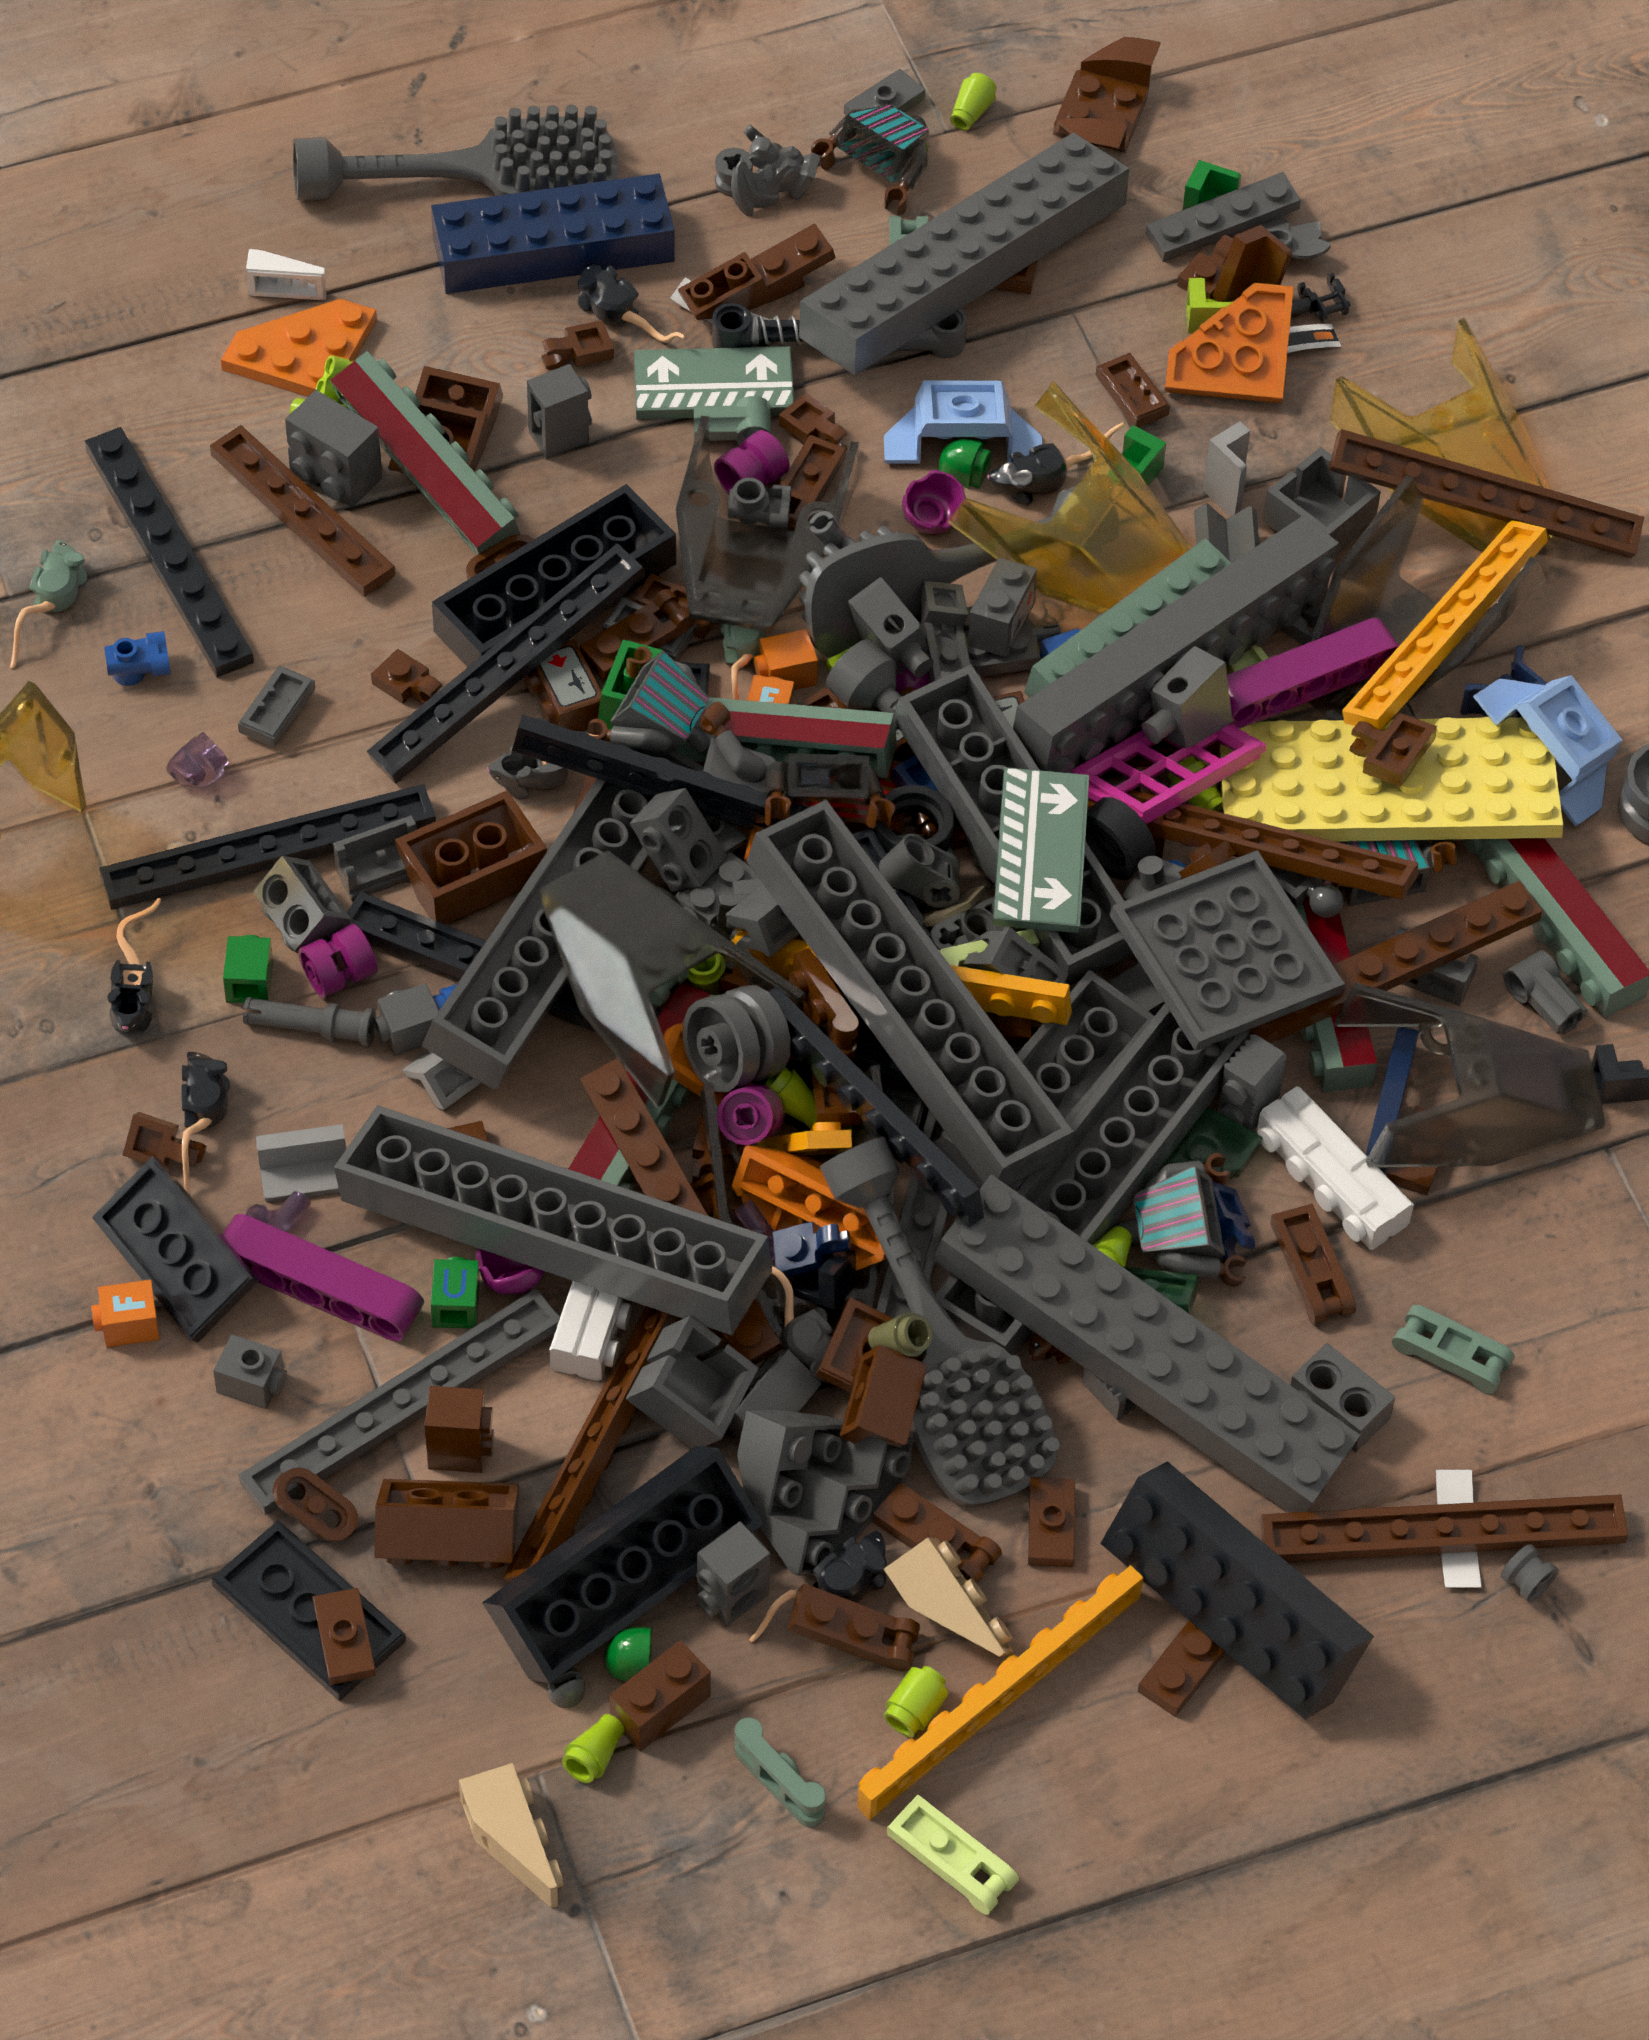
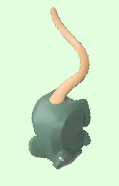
[10,540,88,669]
[720,594,765,700]

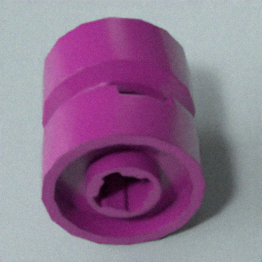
[714,430,790,495]
[299,924,378,999]
[717,1084,785,1145]

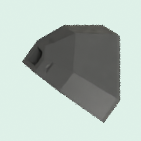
[737,1410,914,1576]

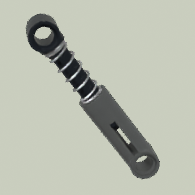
[712,303,967,358]

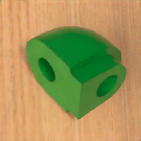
[938,438,992,489]
[604,1627,652,1681]

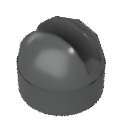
[548,1668,585,1708]

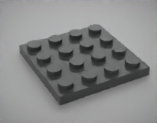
[1109,850,1345,1051]

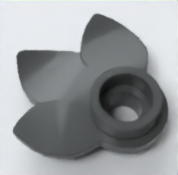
[1263,216,1331,259]

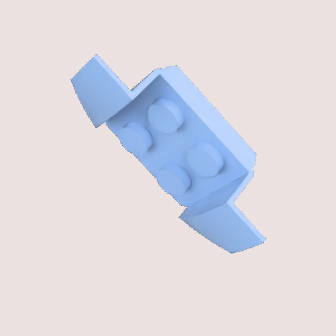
[884,380,1042,464]
[1473,675,1623,827]

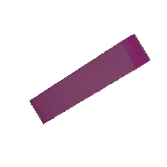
[1227,618,1400,728]
[222,1214,424,1341]

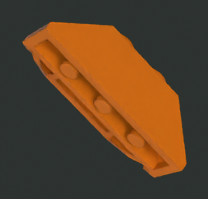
[732,1145,900,1271]

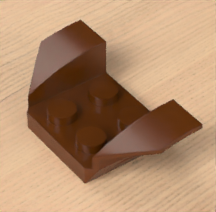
[1053,37,1161,153]

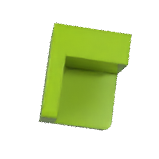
[1186,278,1233,333]

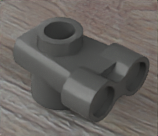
[728,478,791,529]

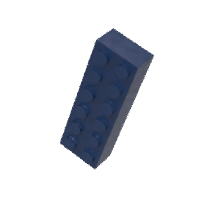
[431,173,675,294]

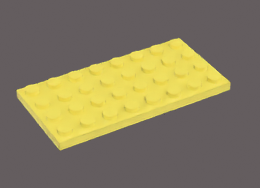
[1219,717,1563,841]

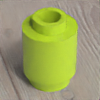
[883,1666,949,1738]

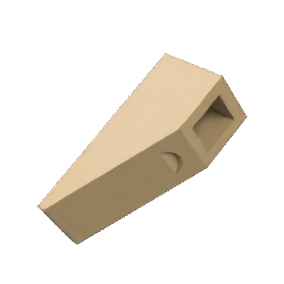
[884,1537,1014,1657]
[459,1763,564,1908]

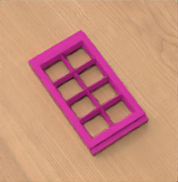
[1072,724,1266,824]

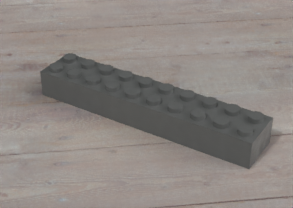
[799,132,1129,375]
[1013,515,1339,773]
[422,748,704,1091]
[747,800,1074,1186]
[936,1004,1250,1356]
[334,1105,772,1335]
[932,1174,1360,1513]

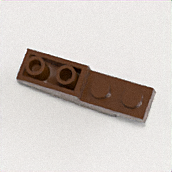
[678,223,836,320]

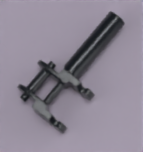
[1291,273,1350,322]

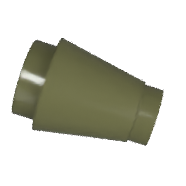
[868,1312,933,1357]

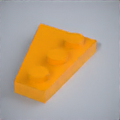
[757,1122,852,1155]

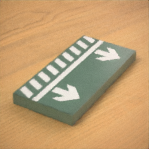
[634,346,794,420]
[993,767,1089,933]

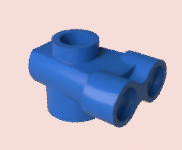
[104,631,171,686]

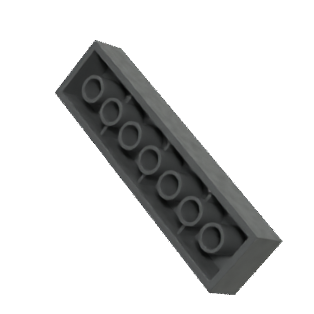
[895,665,1134,986]

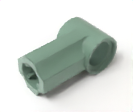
[694,396,772,445]

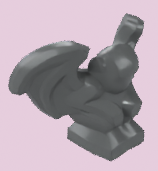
[731,124,820,216]

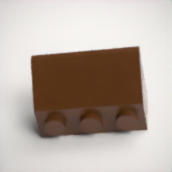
[395,790,547,925]
[375,1479,519,1568]

